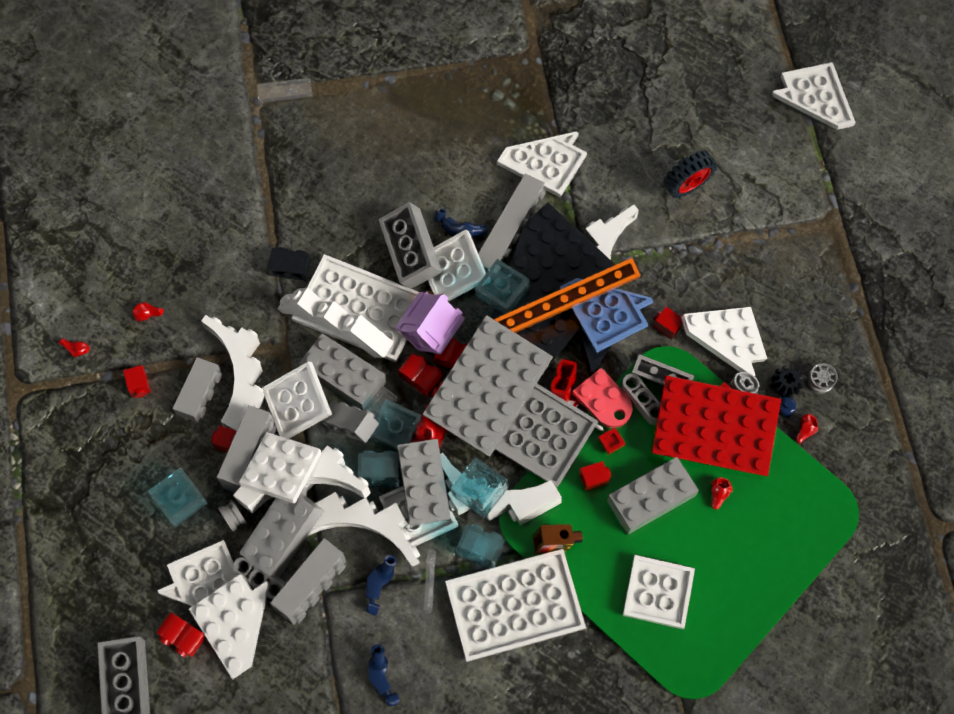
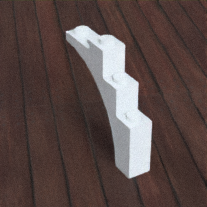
[584,205,638,259]
[278,288,393,358]
[201,315,266,431]
[233,446,370,514]
[440,453,562,526]
[308,492,420,567]

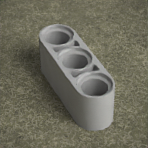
[621,373,660,426]
[233,557,286,599]

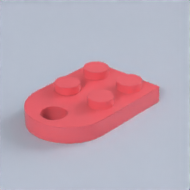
[572,368,633,428]

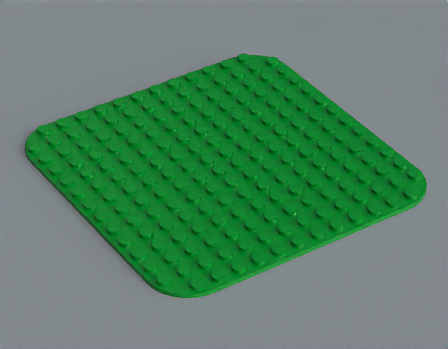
[499,346,859,699]

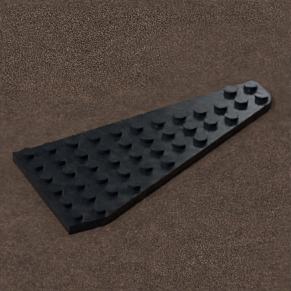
[491,202,616,367]

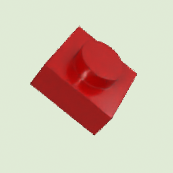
[598,428,626,455]

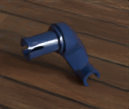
[434,209,488,238]
[366,555,397,615]
[368,644,400,707]

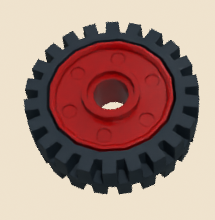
[663,150,718,198]

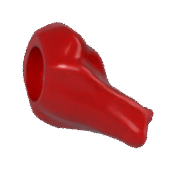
[132,302,164,321]
[58,338,90,357]
[415,413,437,442]
[794,413,818,444]
[711,477,733,510]

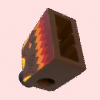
[532,524,583,555]

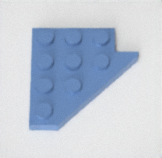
[560,278,653,353]

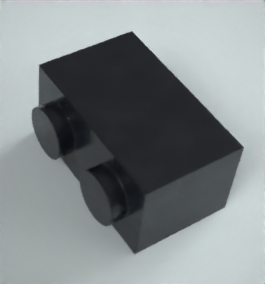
[267,247,311,281]

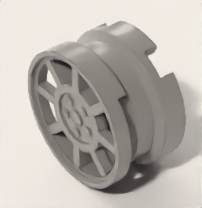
[807,363,838,394]
[729,372,760,394]
[218,499,246,531]

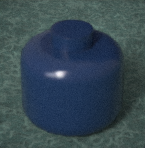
[779,397,796,418]

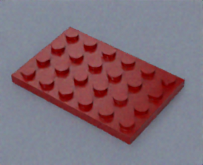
[651,375,781,476]

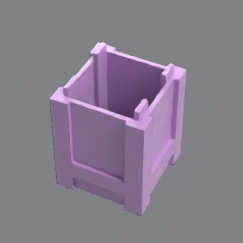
[395,292,465,355]

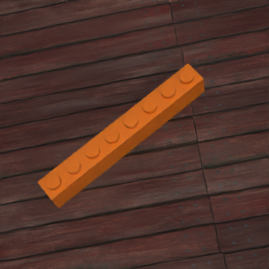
[493,258,640,333]

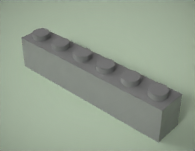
[478,173,546,279]

